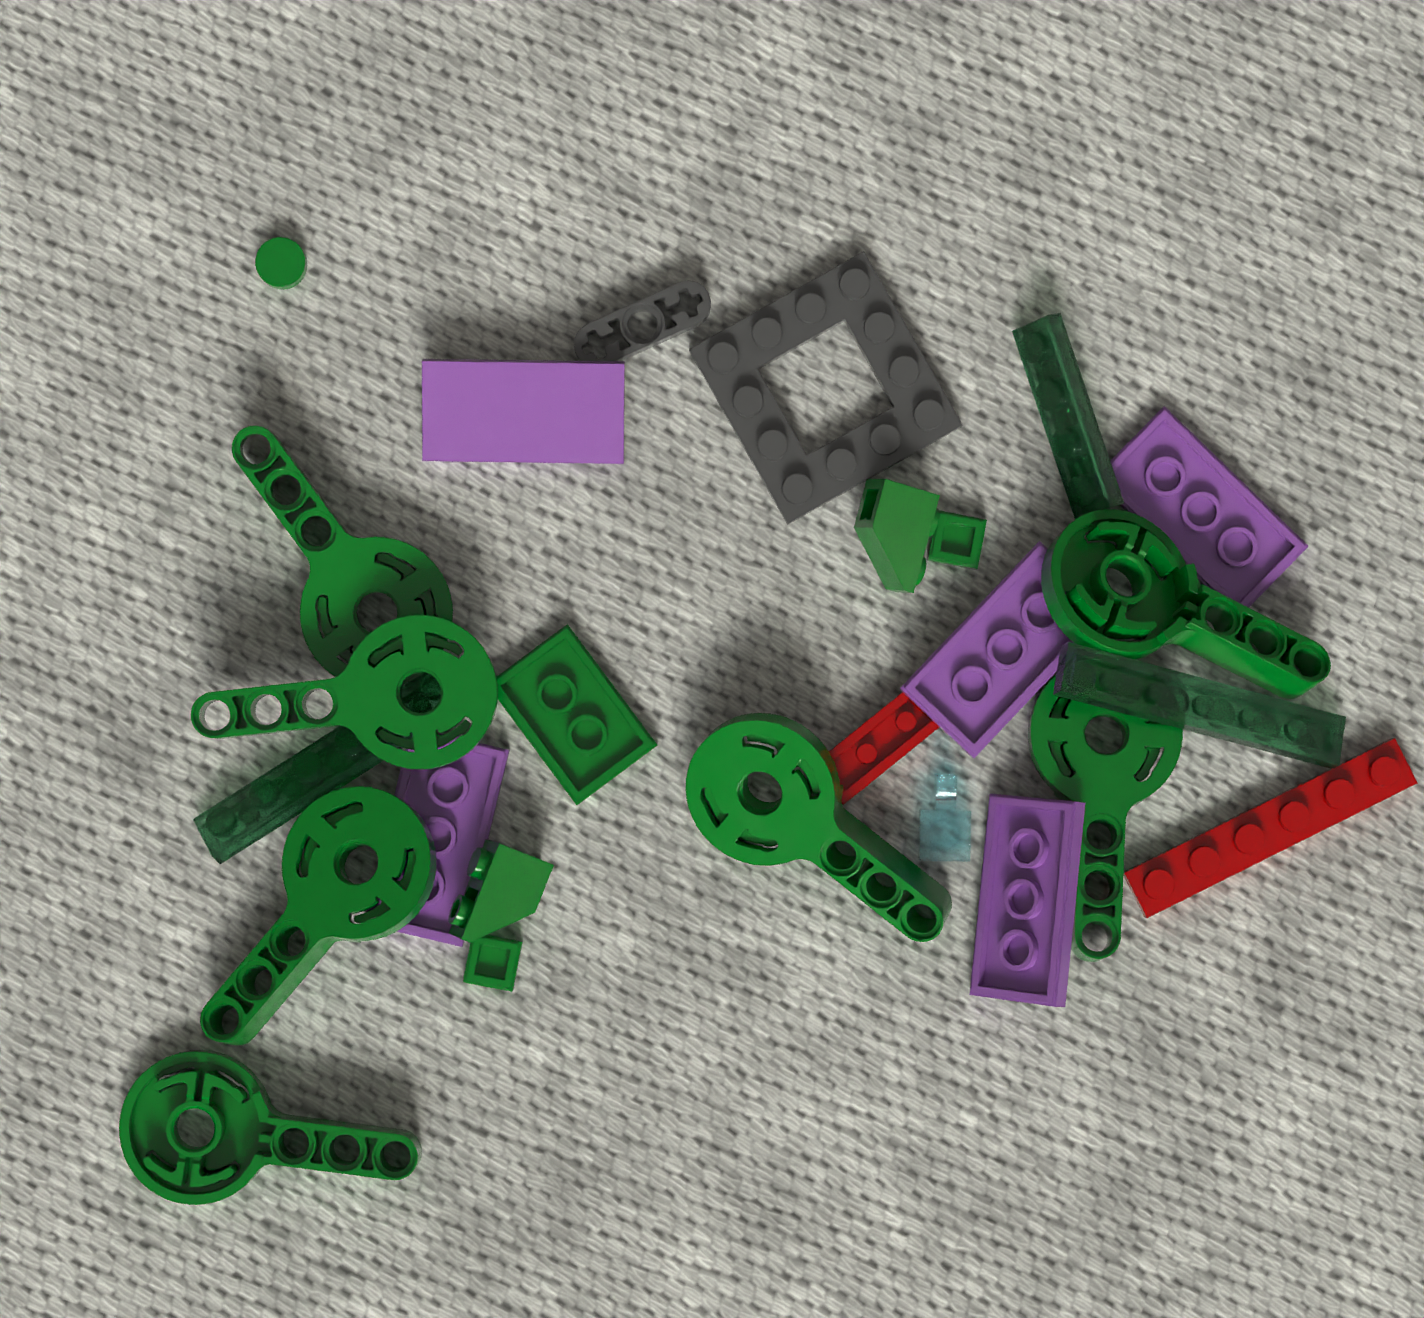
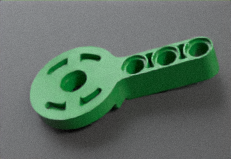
[232,426,453,684]
[1041,509,1331,699]
[191,615,498,770]
[1028,657,1183,962]
[685,713,952,942]
[200,786,437,1046]
[119,1050,422,1205]

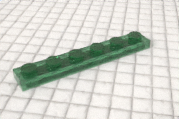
[1053,642,1346,768]
[193,673,441,864]

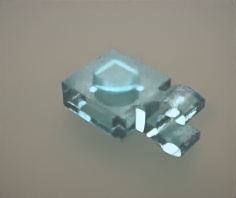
[918,773,971,862]

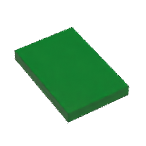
[497,624,658,805]

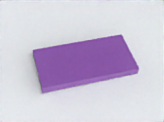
[422,359,625,464]
[1093,406,1308,608]
[899,541,1079,758]
[366,732,510,947]
[969,794,1085,1007]

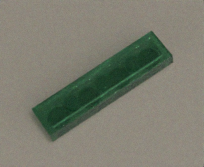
[1012,313,1125,519]

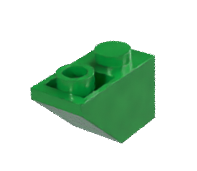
[854,479,940,593]
[448,839,554,943]

